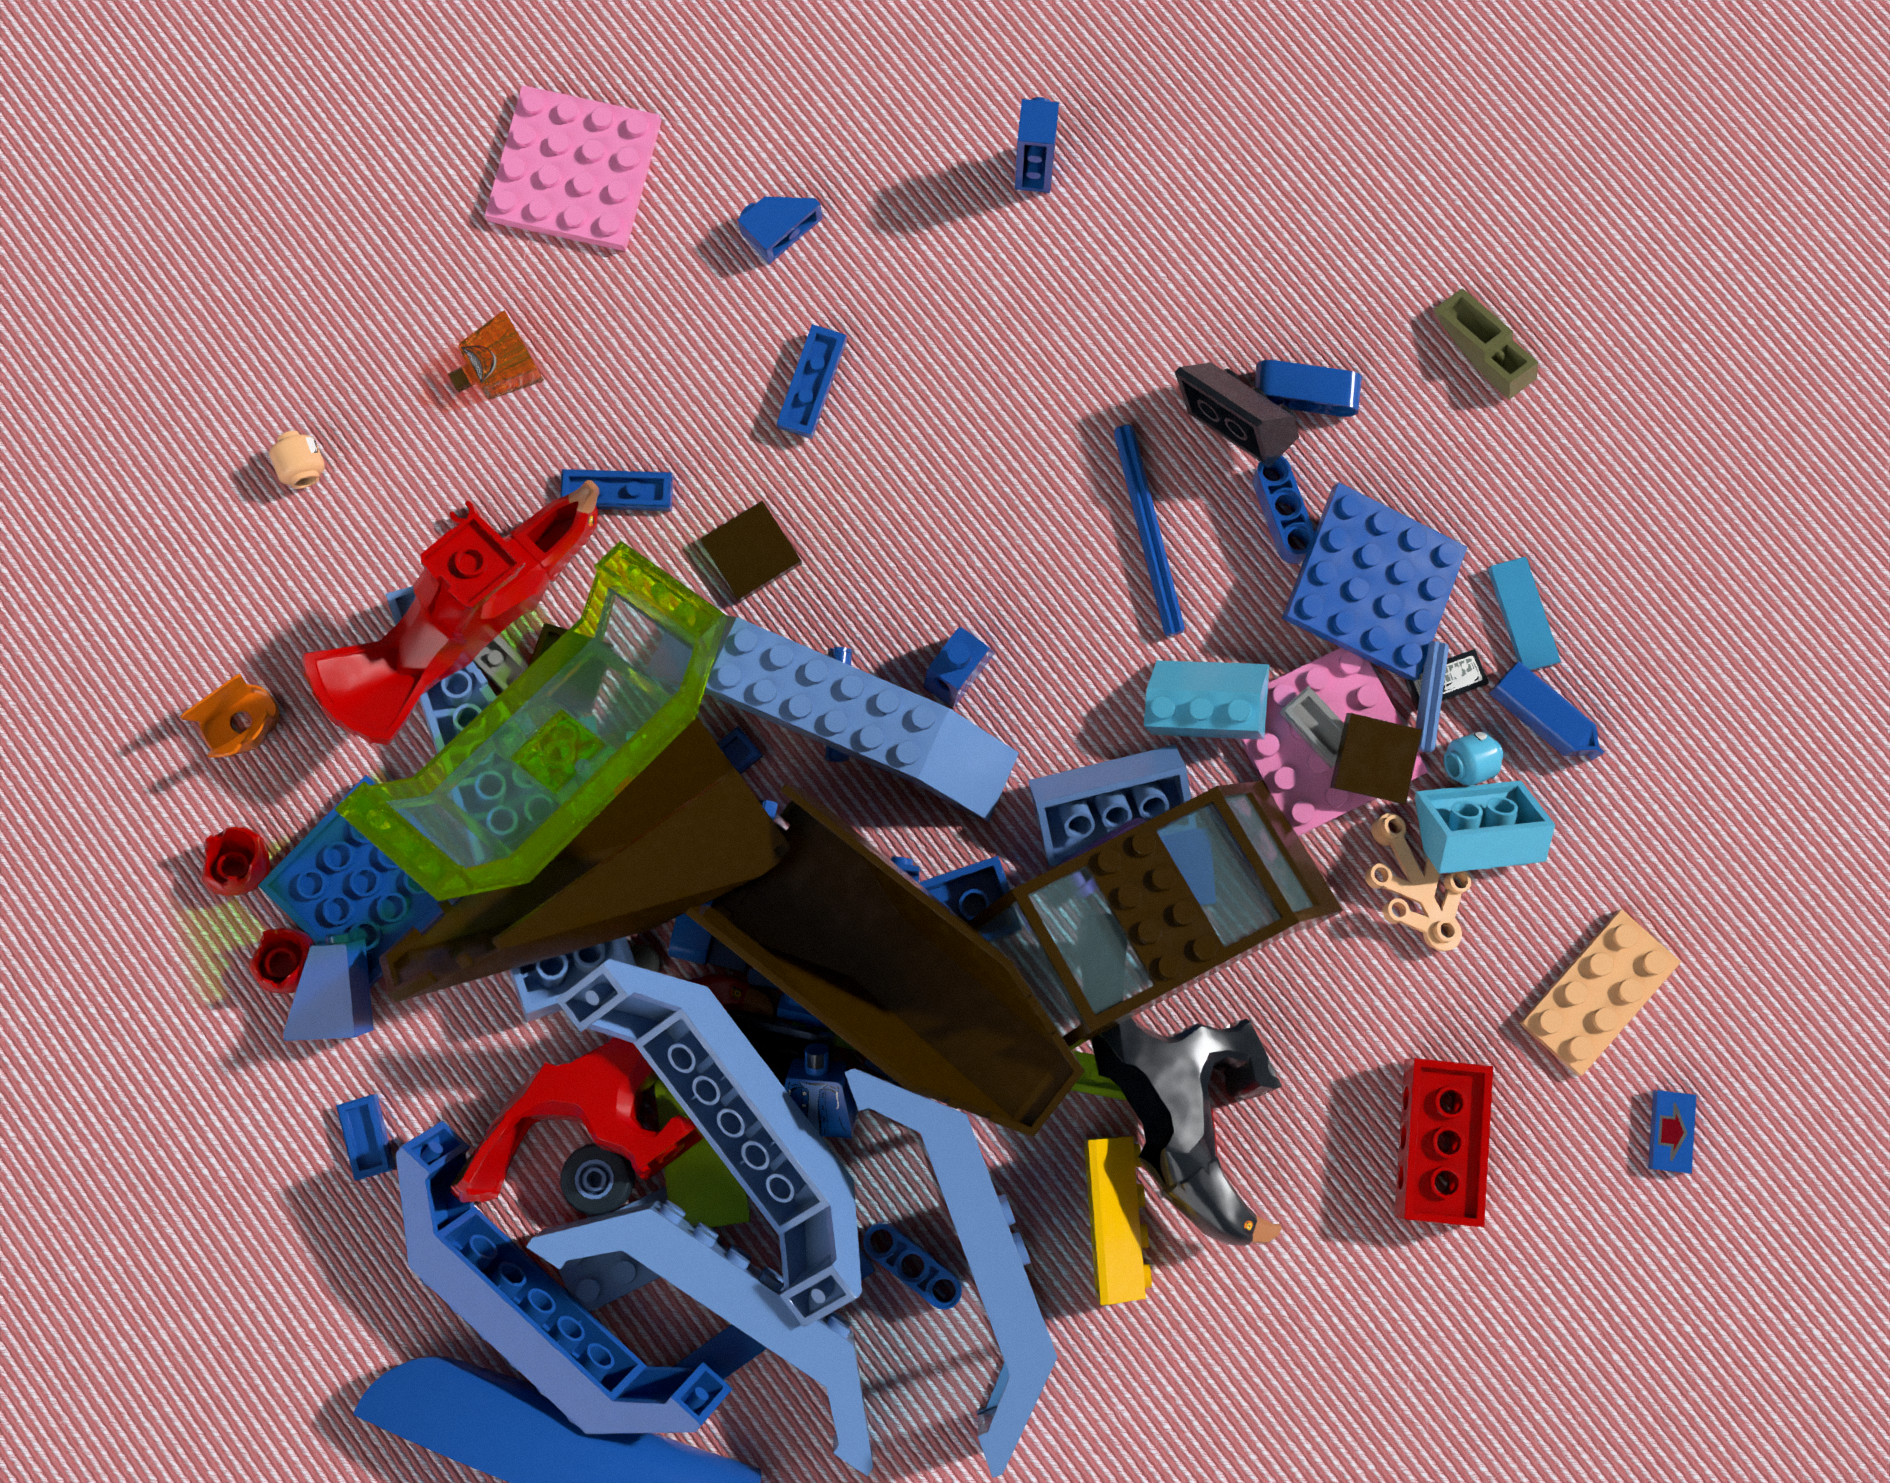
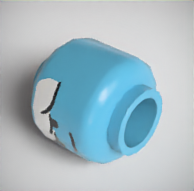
[1443,732,1503,786]

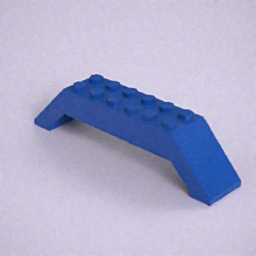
[396,1121,732,1434]

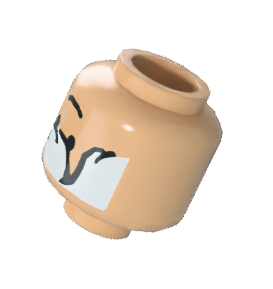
[269,431,325,489]

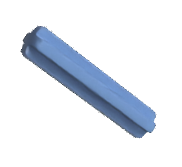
[1415,641,1449,752]

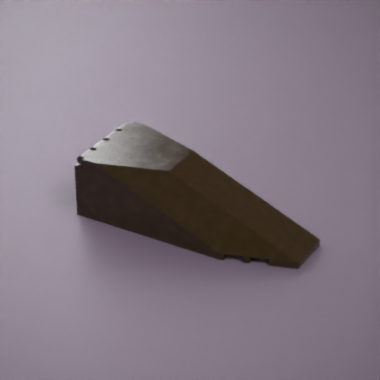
[379,714,790,1002]
[685,784,1085,1137]

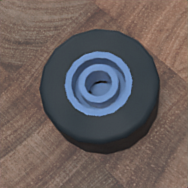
[560,1143,635,1215]

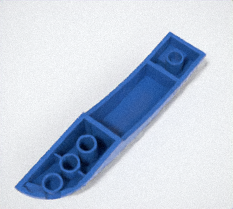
[353,1356,762,1483]

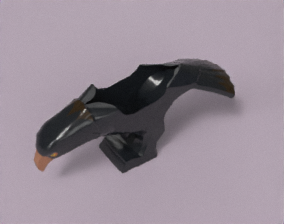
[1076,913,1282,1246]

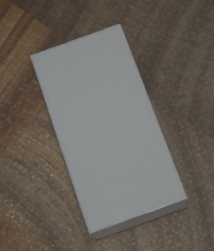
[1279,686,1344,768]

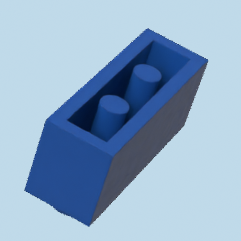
[1015,97,1059,193]

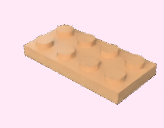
[1519,910,1681,1076]

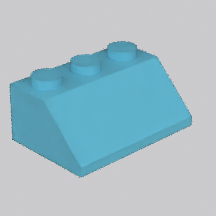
[1144,660,1269,740]
[1415,781,1555,874]

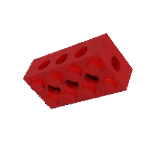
[1394,1058,1494,1228]

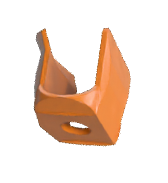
[179,673,280,758]

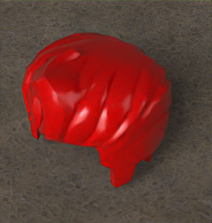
[202,826,271,897]
[248,928,315,994]

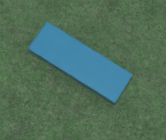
[1487,557,1561,671]

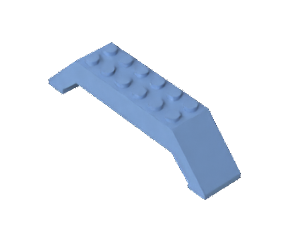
[647,607,1019,822]
[556,959,862,1327]
[526,1200,873,1477]

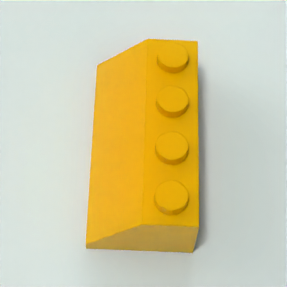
[1084,1136,1152,1306]

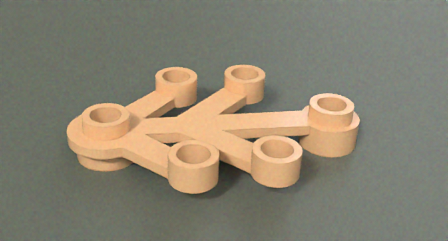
[1365,813,1471,952]

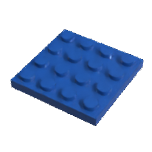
[1281,482,1467,681]
[258,775,473,989]

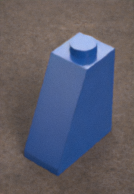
[283,933,374,1041]

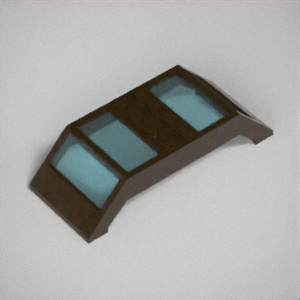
[967,780,1343,1050]

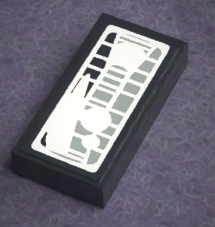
[1404,649,1489,711]

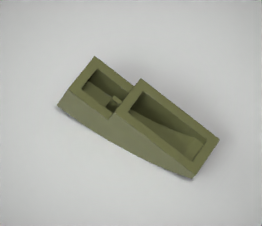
[1434,288,1538,400]

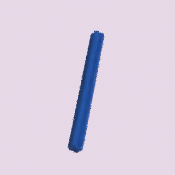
[1114,424,1185,636]

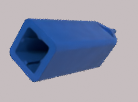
[1488,661,1605,760]

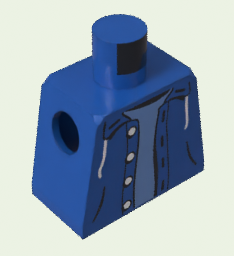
[923,626,995,709]
[784,1043,858,1138]

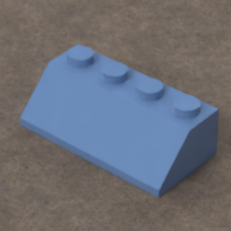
[1028,745,1196,867]

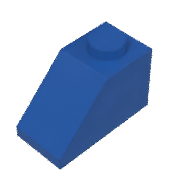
[737,196,823,264]

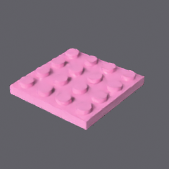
[485,85,662,252]
[1239,648,1428,837]

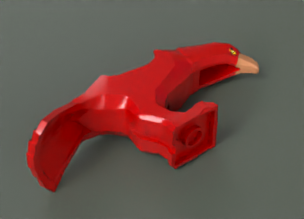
[302,480,599,746]
[450,974,774,1203]

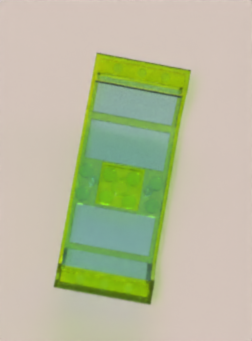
[335,540,727,901]

